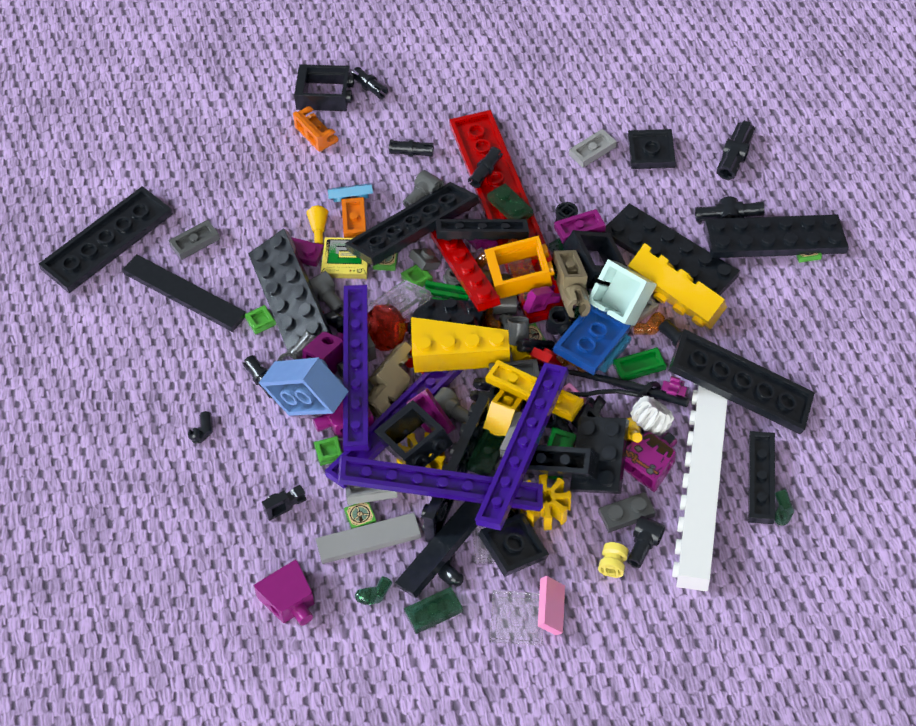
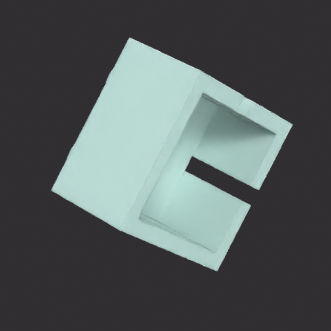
[589,260,657,326]

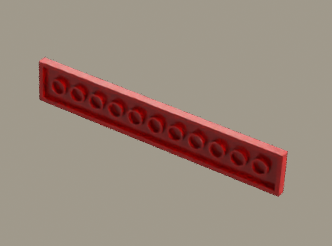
[449,110,564,324]

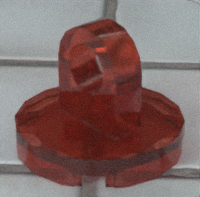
[368,304,410,351]

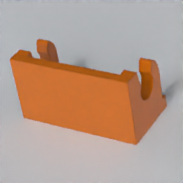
[293,106,339,152]

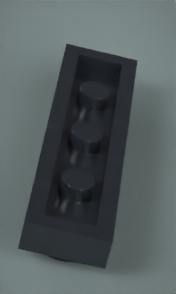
[436,219,529,241]
[748,431,775,524]

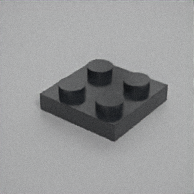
[628,129,676,169]
[478,512,549,577]

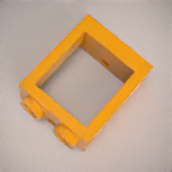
[484,235,555,299]

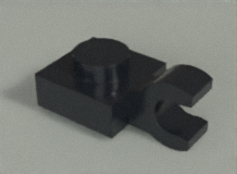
[571,395,606,428]

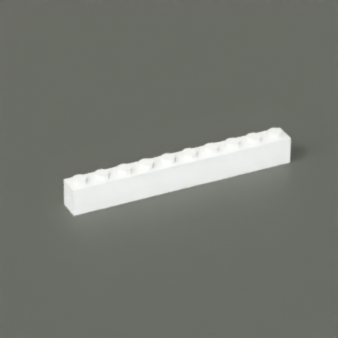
[672,383,728,591]

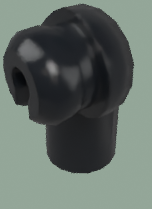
[324,311,343,333]
[188,411,213,444]
[438,556,464,587]

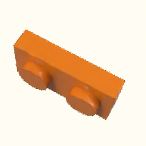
[341,197,366,238]

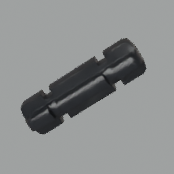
[516,339,555,353]

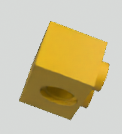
[483,389,524,436]

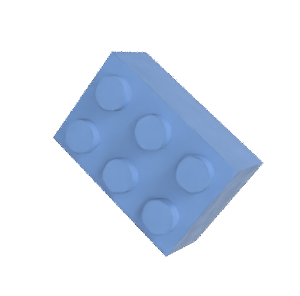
[259,357,349,416]

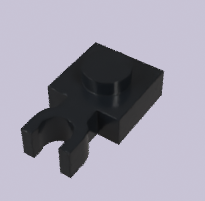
[262,485,307,521]

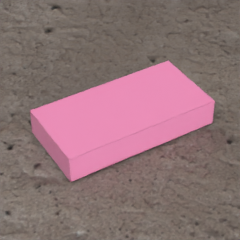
[538,576,565,635]

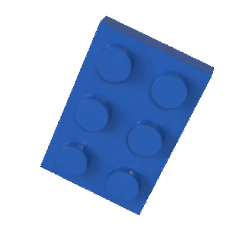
[553,304,631,375]

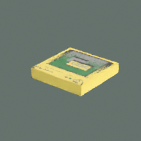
[321,237,368,279]

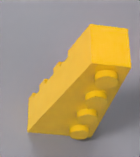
[628,243,727,329]
[411,317,510,373]

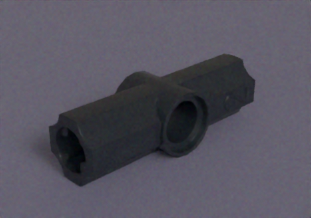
[716,120,755,181]

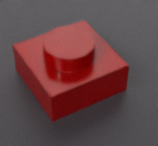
[530,347,562,367]

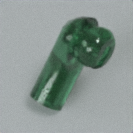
[355,576,392,605]

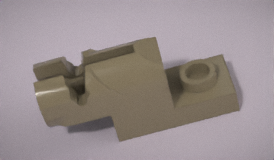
[552,250,591,317]
[368,341,412,418]

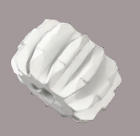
[630,396,674,436]

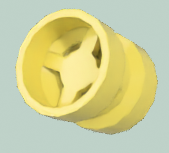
[598,542,629,578]

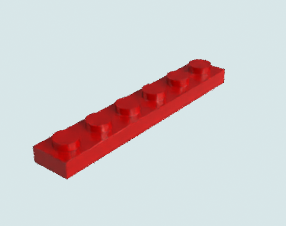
[431,230,501,312]

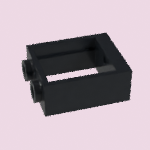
[294,64,354,111]
[563,230,627,288]
[374,400,453,467]

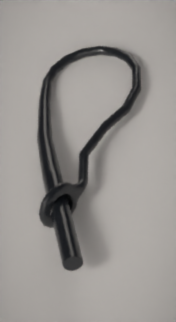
[567,369,690,407]

